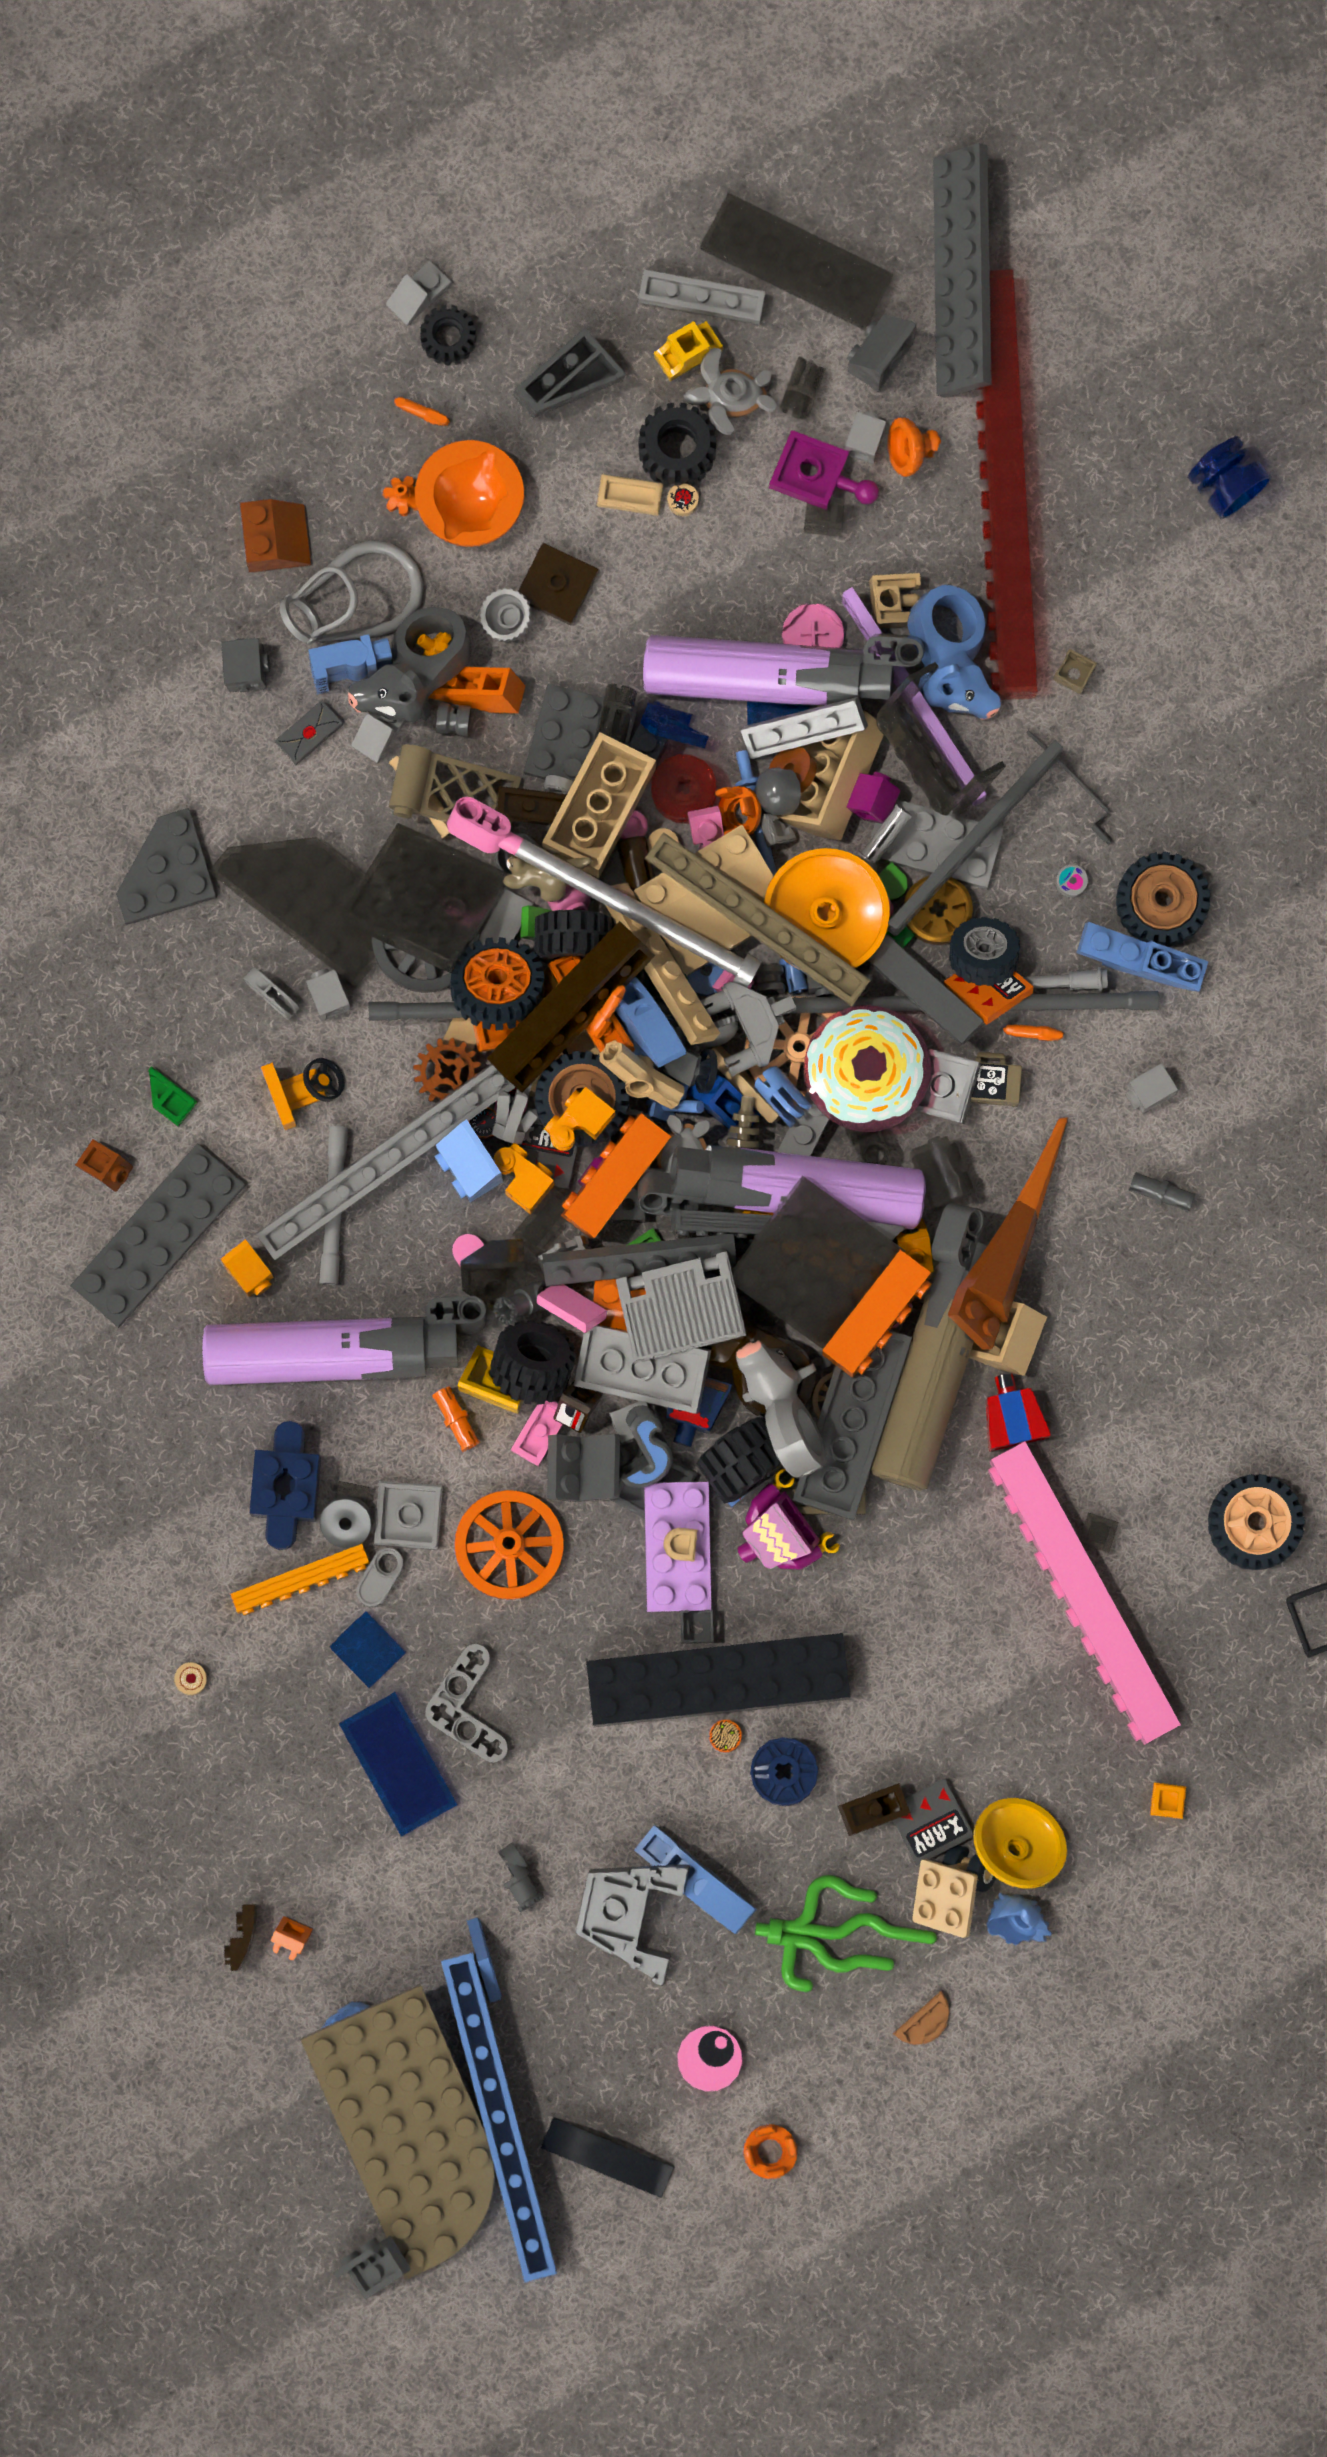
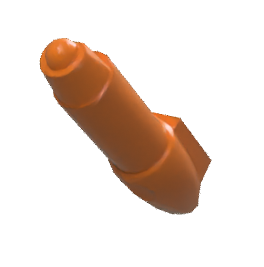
[394,397,450,426]
[589,985,626,1039]
[1003,1024,1063,1041]

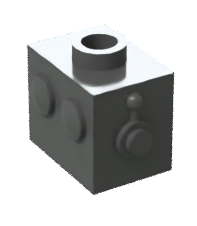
[221,638,270,692]

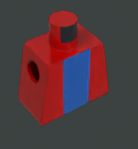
[985,1373,1051,1452]

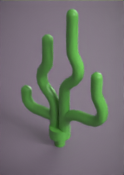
[755,1875,937,1992]

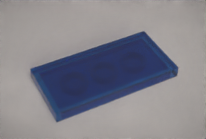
[339,1692,458,1837]

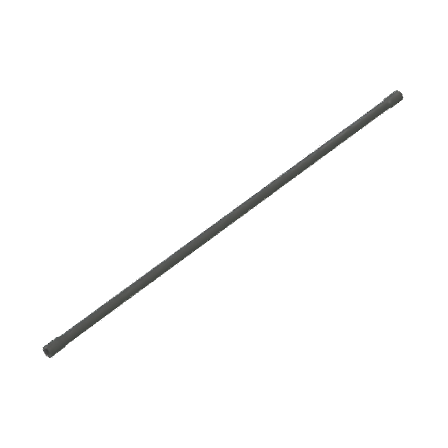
[368,991,1159,1021]

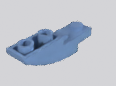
[1077,922,1208,992]
[615,976,686,1068]
[634,1825,757,1934]

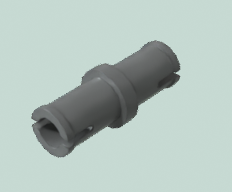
[1129,1172,1196,1213]

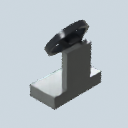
[653,1020,717,1094]

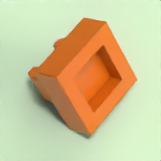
[271,1916,313,1960]

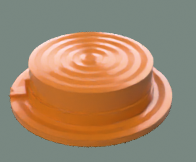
[415,440,524,547]

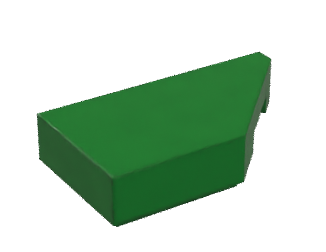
[148,1066,198,1127]

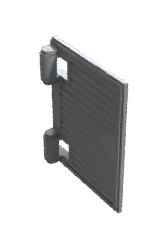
[616,1252,746,1363]

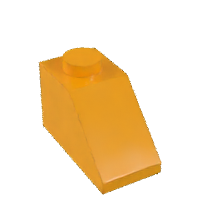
[221,1239,274,1297]

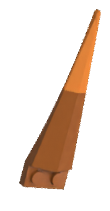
[948,1117,1068,1350]

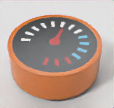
[468,1107,496,1140]

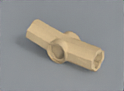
[600,1040,684,1110]

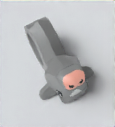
[736,1340,827,1478]

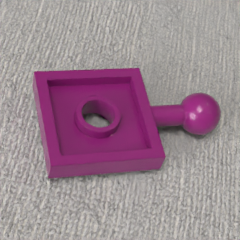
[769,430,879,510]

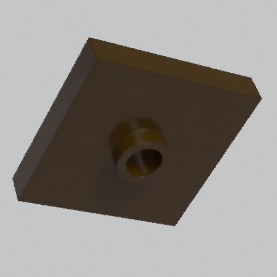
[518,543,599,626]

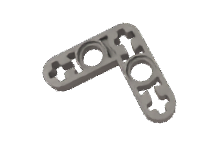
[425,1644,508,1763]

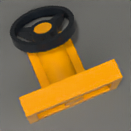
[261,1058,344,1130]

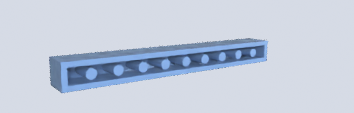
[441,1953,557,2282]

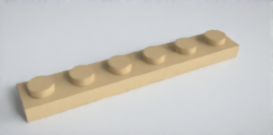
[605,883,720,1045]

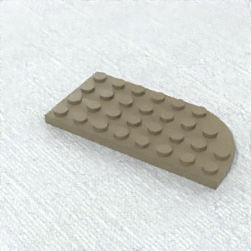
[300,1984,494,2280]

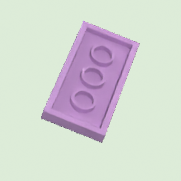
[644,1482,711,1612]

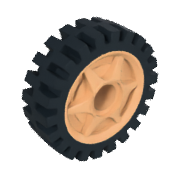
[1208,1474,1305,1570]

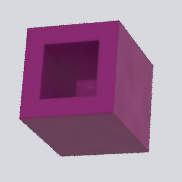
[846,772,901,824]

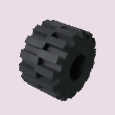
[696,1416,784,1504]

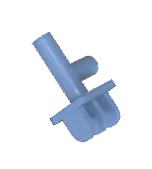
[644,1080,704,1123]

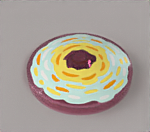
[803,1005,931,1132]

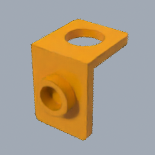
[896,1218,933,1273]

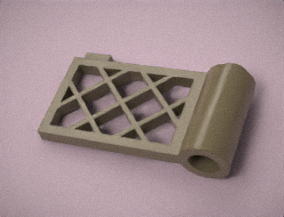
[388,744,521,823]

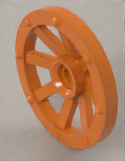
[455,1490,564,1600]

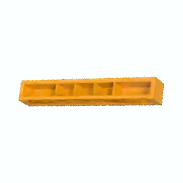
[230,1544,370,1616]

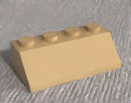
[775,706,887,841]

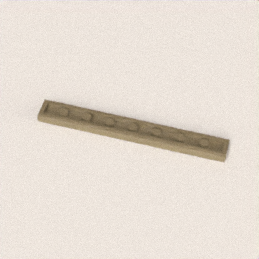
[645,832,871,1007]

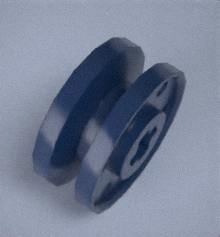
[750,1737,818,1806]

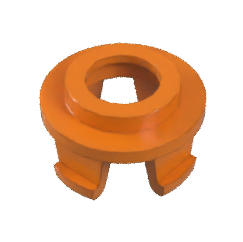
[715,786,761,836]
[743,2124,797,2179]

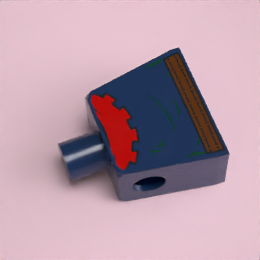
[666,1377,732,1447]

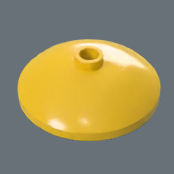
[973,1798,1067,1889]

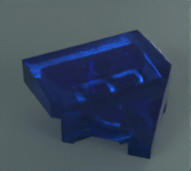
[640,700,709,748]

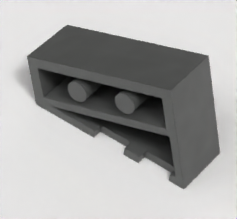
[513,328,626,418]

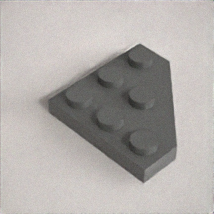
[116,808,216,925]

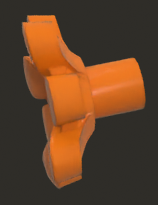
[383,476,417,516]

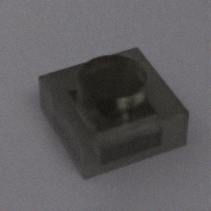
[1079,1512,1119,1553]

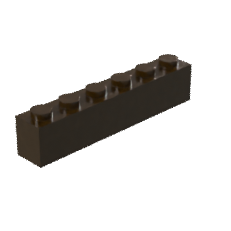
[486,921,655,1093]

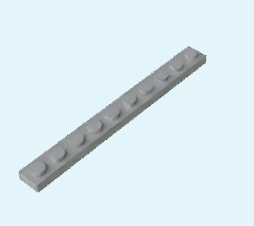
[255,1064,515,1260]

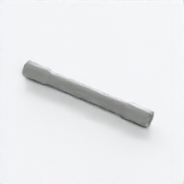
[319,1126,348,1286]

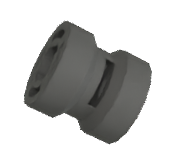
[436,702,471,737]

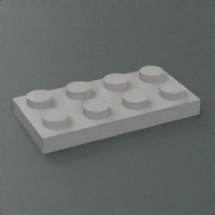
[869,799,1004,890]
[574,1325,711,1414]

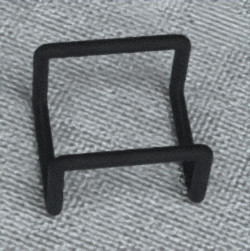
[1286,1582,1327,1658]

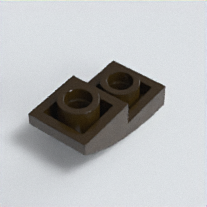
[224,1904,257,1971]

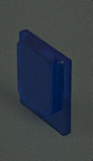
[329,1612,406,1689]

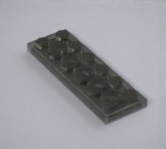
[700,193,893,330]

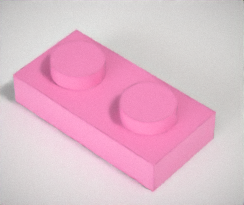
[511,1401,563,1467]

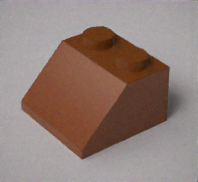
[240,499,311,573]

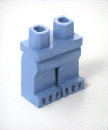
[308,634,392,694]

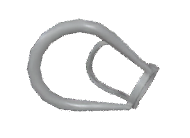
[280,540,424,645]

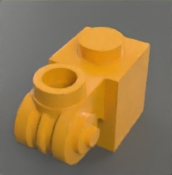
[544,1087,615,1151]
[493,1143,554,1215]

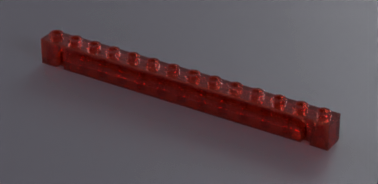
[975,270,1037,700]

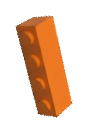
[561,1113,671,1239]
[822,1250,932,1378]

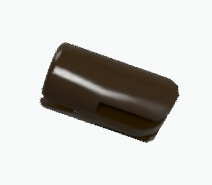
[617,836,656,894]

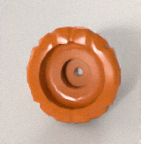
[887,417,941,477]

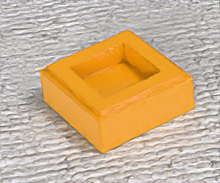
[1150,1783,1186,1819]

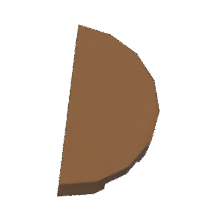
[893,1991,949,2045]

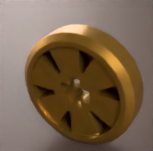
[904,876,973,945]

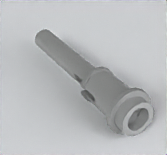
[1023,967,1108,992]

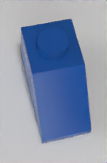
[687,1072,761,1135]

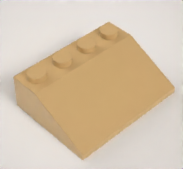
[634,825,774,976]

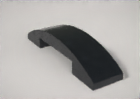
[541,2117,674,2198]

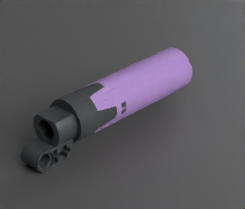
[643,633,925,706]
[637,1145,926,1229]
[203,1296,487,1385]

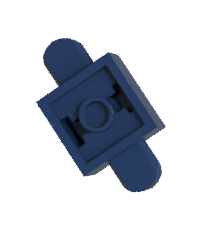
[249,1421,321,1550]

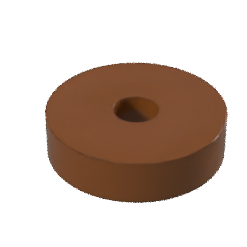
[769,747,817,793]

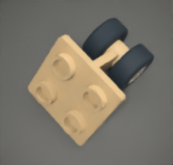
[912,1845,996,1938]

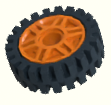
[450,937,545,1030]

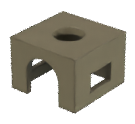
[1053,648,1097,695]

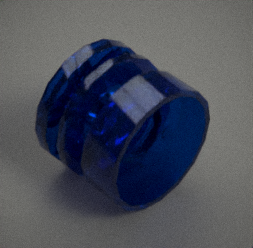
[1188,436,1272,519]

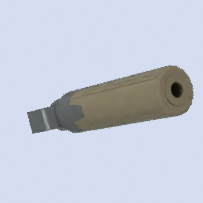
[870,1203,988,1491]

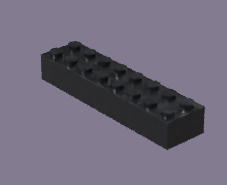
[586,1633,850,1728]

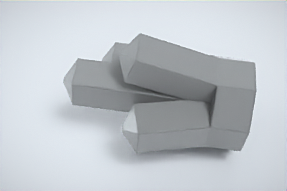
[491,1083,538,1144]

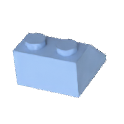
[434,1119,503,1202]

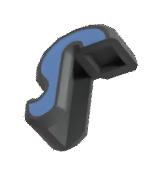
[619,1405,673,1488]

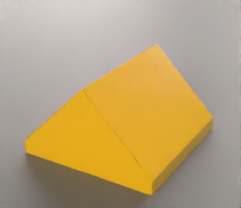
[458,1345,523,1414]

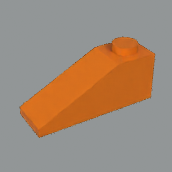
[429,667,526,713]

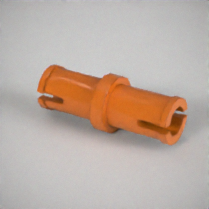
[432,1386,480,1452]

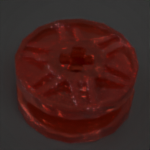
[651,754,717,824]

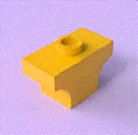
[654,321,723,382]

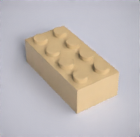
[542,732,656,878]

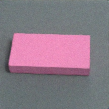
[537,1284,607,1333]

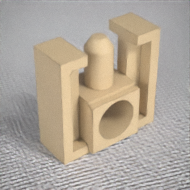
[869,573,921,629]

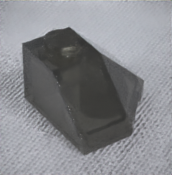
[460,1239,526,1314]

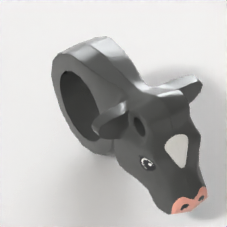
[348,607,472,723]

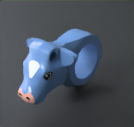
[908,585,1002,720]

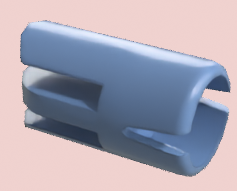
[754,1066,812,1128]

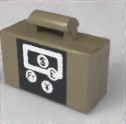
[957,1052,1022,1107]

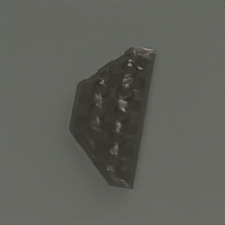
[209,837,375,988]

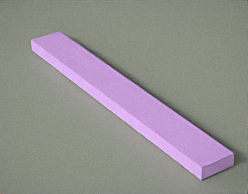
[842,587,987,806]

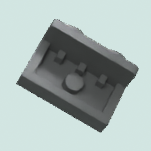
[334,2236,411,2299]

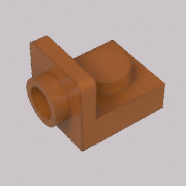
[75,1139,133,1192]

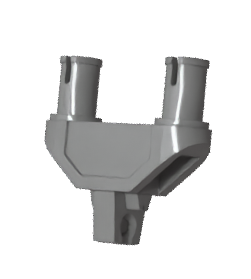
[700,982,796,1077]

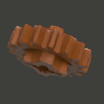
[413,1038,481,1102]

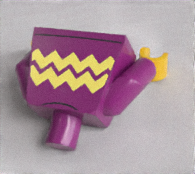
[738,1469,840,1570]

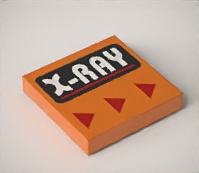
[944,971,1034,1025]

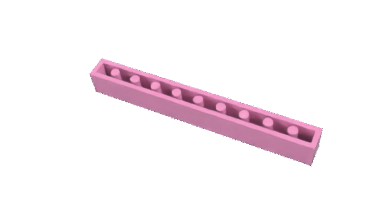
[988,1442,1181,1745]

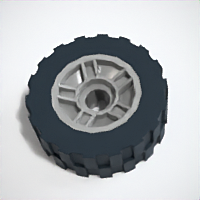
[949,917,1020,986]

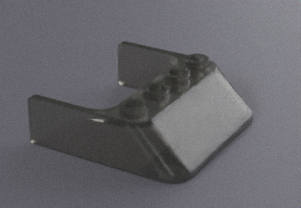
[877,662,1006,816]

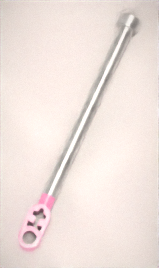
[447,797,762,988]

